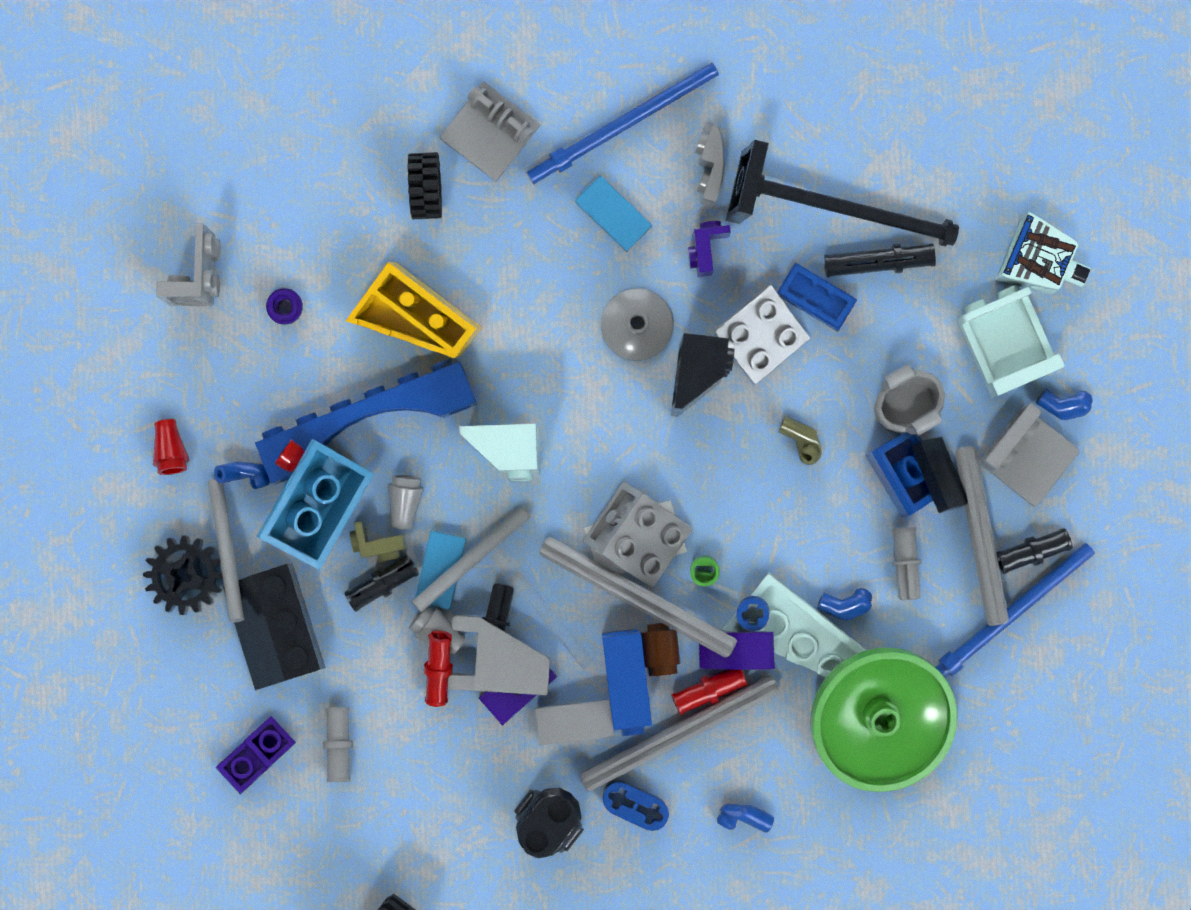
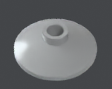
[601,289,673,361]

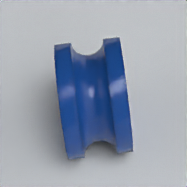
[736,596,770,631]

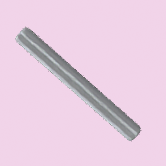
[955,446,1009,626]

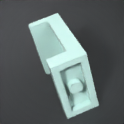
[957,285,1065,398]

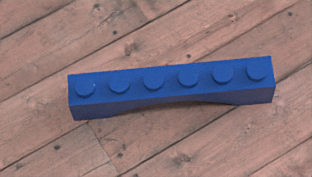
[255,359,478,485]

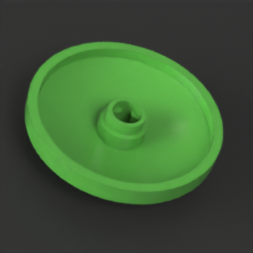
[810,647,957,792]

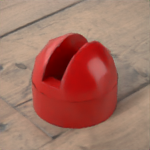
[274,439,305,472]

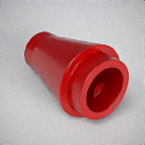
[153,419,189,475]

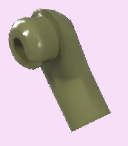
[778,416,822,465]

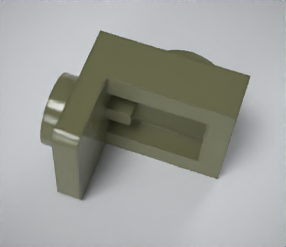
[350,521,407,562]

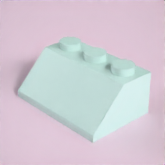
[460,424,540,482]

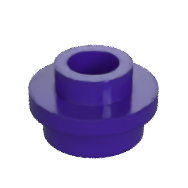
[266,288,303,325]

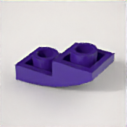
[699,631,775,670]
[215,716,296,795]

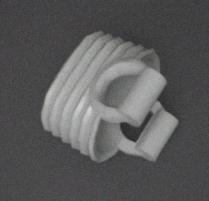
[874,364,946,436]

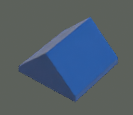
[865,432,933,517]

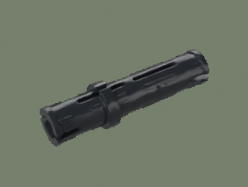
[824,243,936,278]

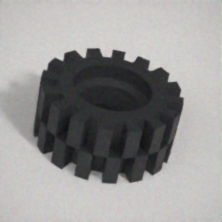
[407,152,442,220]

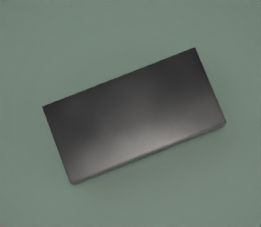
[911,436,968,513]

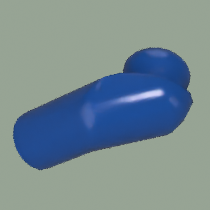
[214,461,270,489]
[717,804,774,833]

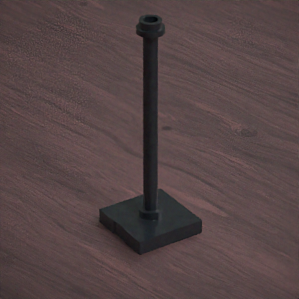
[725,140,959,247]

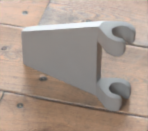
[448,614,550,695]

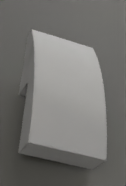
[695,124,723,208]
[535,700,614,745]

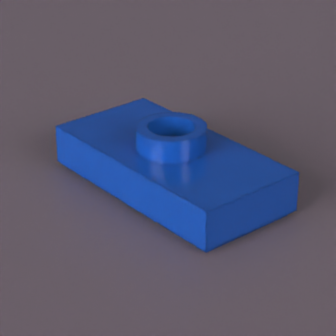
[777,262,857,332]

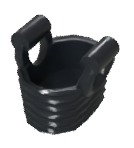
[514,787,584,858]

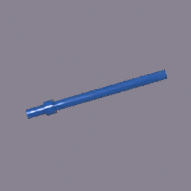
[526,63,719,185]
[936,543,1095,678]

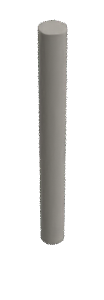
[208,479,244,623]
[411,506,531,612]

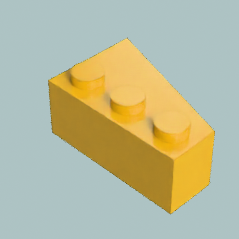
[346,262,483,358]

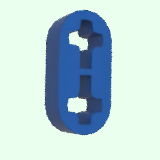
[602,781,669,831]

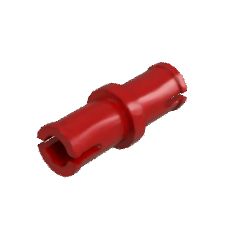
[423,631,453,707]
[671,669,747,716]

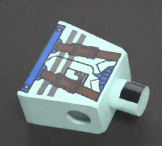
[996,212,1090,294]

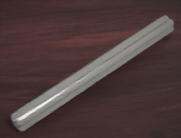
[539,537,737,657]
[580,675,779,791]

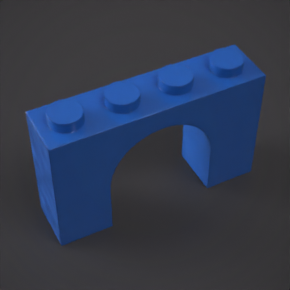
[602,629,652,736]

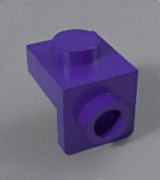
[688,221,731,277]

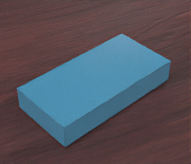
[575,175,652,253]
[415,531,467,610]

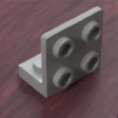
[156,223,221,306]
[979,403,1079,506]
[583,481,692,588]

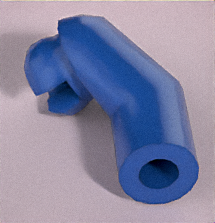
[1036,389,1093,420]
[817,588,873,621]

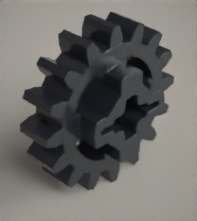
[143,535,223,615]

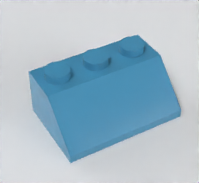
[257,439,374,570]

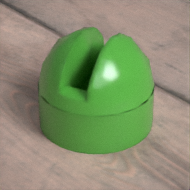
[690,555,720,586]

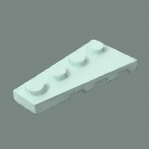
[723,572,866,678]

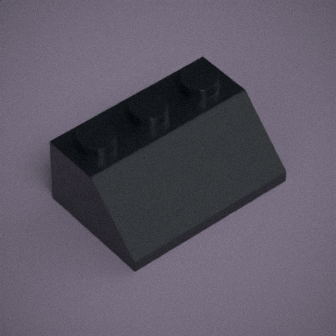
[671,333,735,417]
[223,564,326,690]

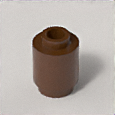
[641,623,680,676]

